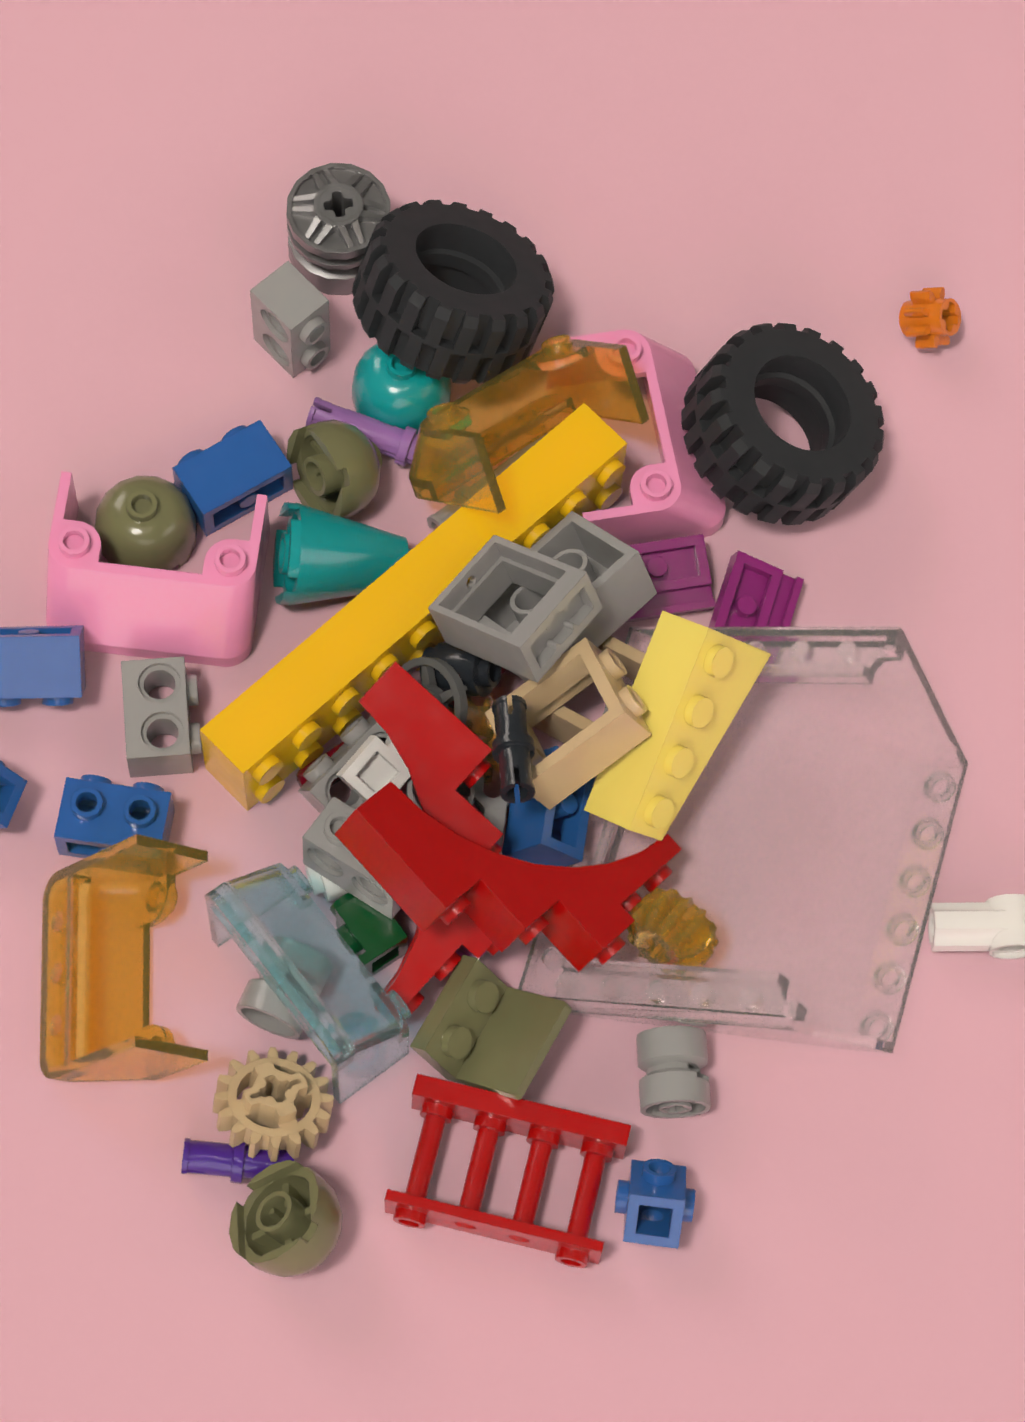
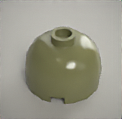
[287,419,382,519]
[95,476,197,570]
[229,1160,343,1277]

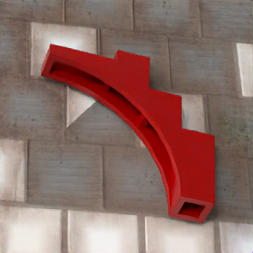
[358,661,503,1025]
[334,781,682,972]

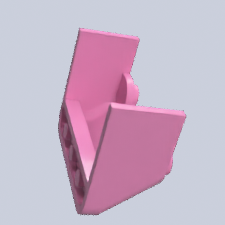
[543,330,726,545]
[46,471,270,667]

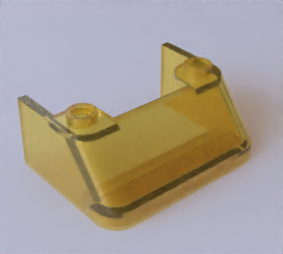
[408,334,649,514]
[40,834,208,1082]

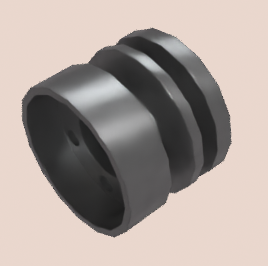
[286,163,390,295]

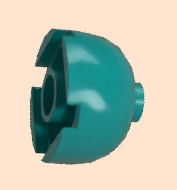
[352,343,451,436]

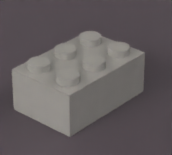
[478,511,657,682]

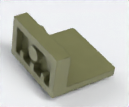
[410,955,572,1100]

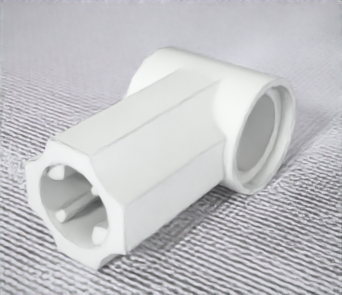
[928,894,1025,959]

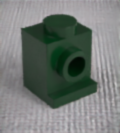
[330,892,408,982]

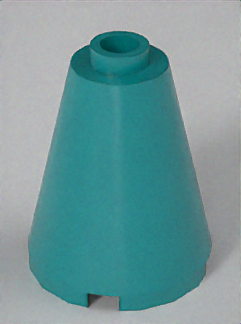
[273,502,413,605]

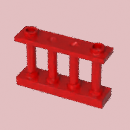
[384,1073,631,1268]

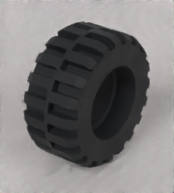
[352,200,554,384]
[681,323,884,525]

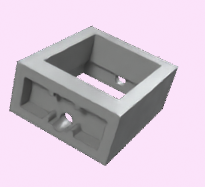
[428,535,603,683]

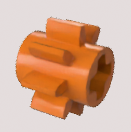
[899,287,961,349]

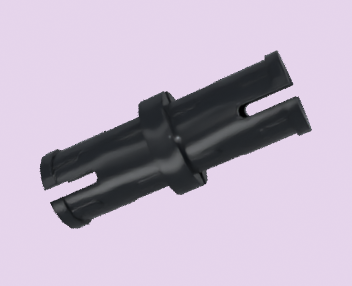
[492,695,536,803]

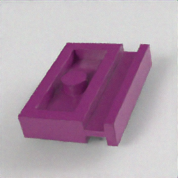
[625,534,716,623]
[708,550,804,675]

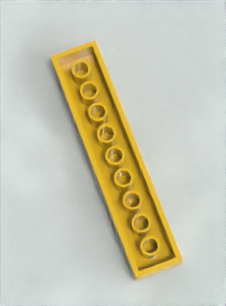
[200,403,627,811]

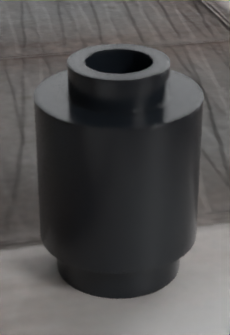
[420,642,502,697]

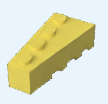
[584,610,771,841]

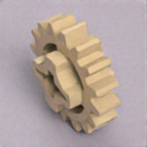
[213,1047,334,1162]

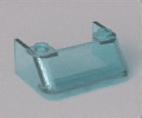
[205,862,412,1104]

